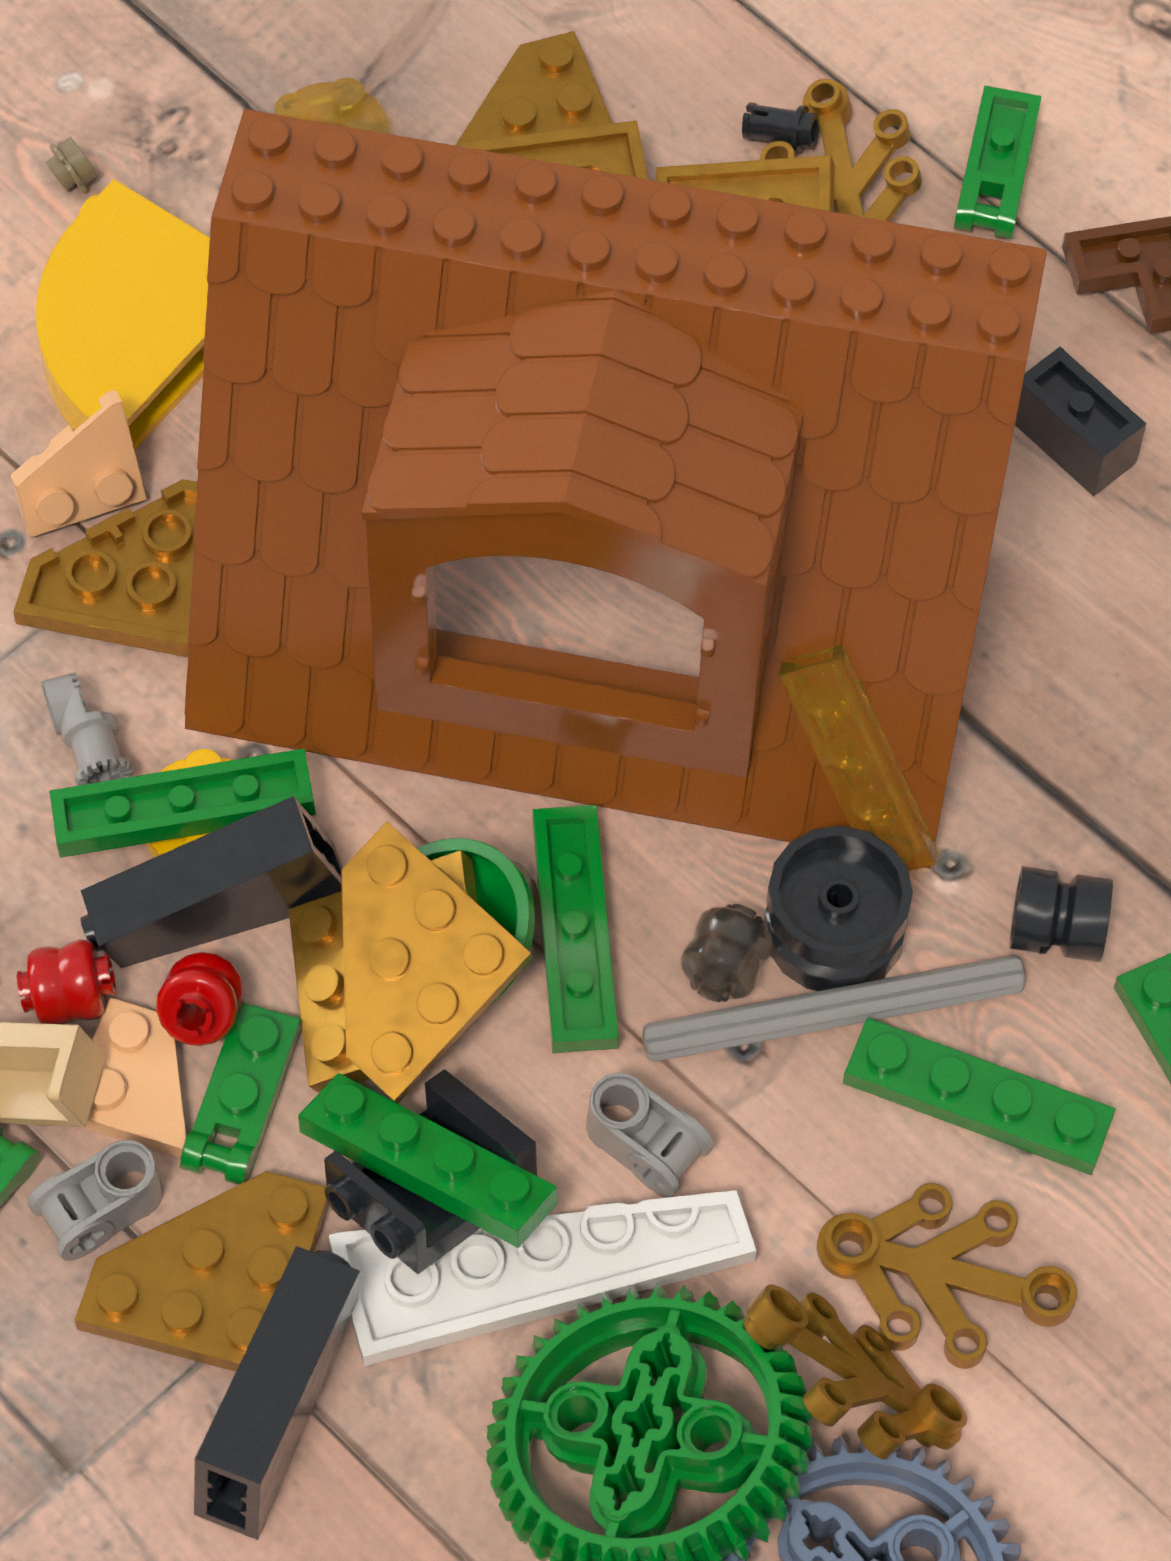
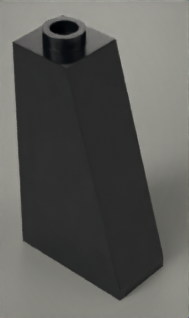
[80,796,342,968]
[194,1246,360,1540]

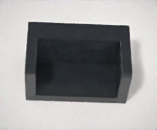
[1015,347,1146,497]

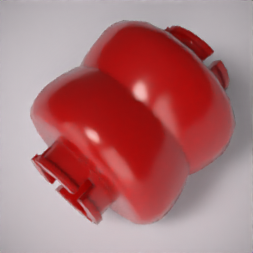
[16,939,117,1024]
[156,952,245,1046]

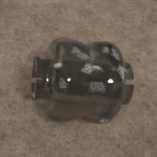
[680,904,773,1002]

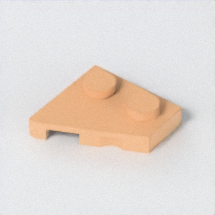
[10,390,147,538]
[81,997,187,1158]

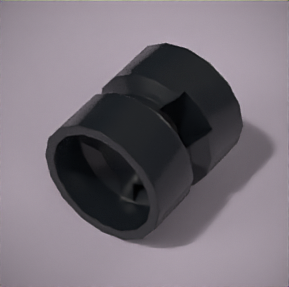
[1009,866,1113,963]

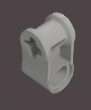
[586,1073,714,1197]
[28,1140,163,1261]

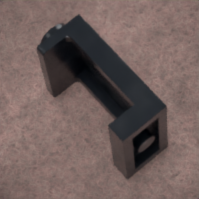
[324,1069,537,1275]

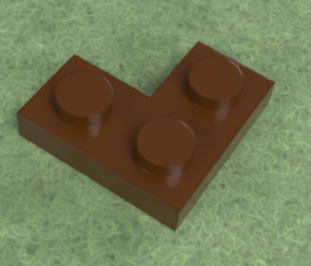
[1062,216,1171,334]

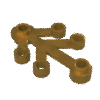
[760,79,922,221]
[816,1183,1077,1369]
[743,1284,967,1459]

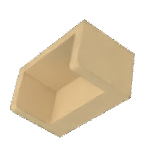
[0,1022,106,1127]

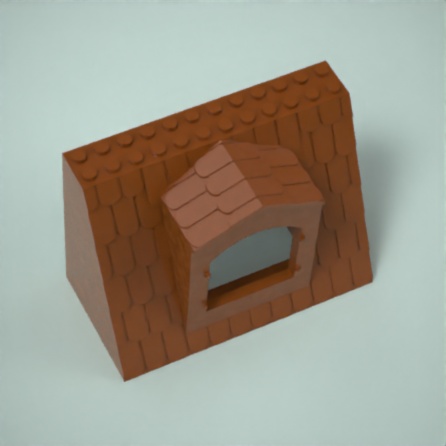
[184,109,1048,869]

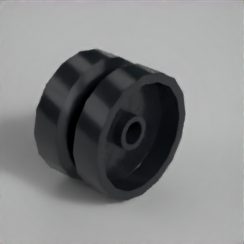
[763,826,913,991]

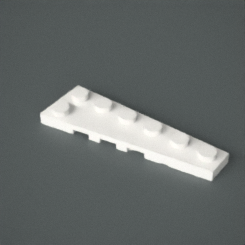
[329,1190,757,1366]

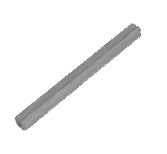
[642,955,1025,1062]

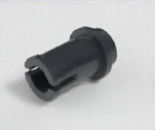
[742,102,819,152]

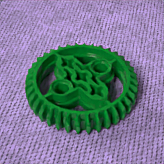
[486,1284,813,1561]

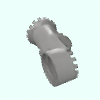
[41,672,133,786]

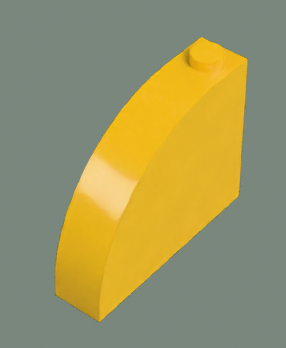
[36,179,210,451]

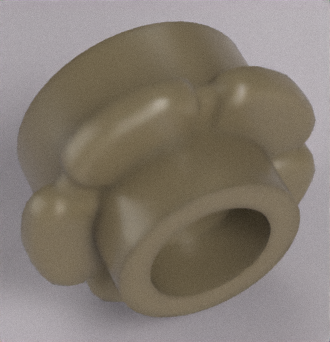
[46,137,98,193]

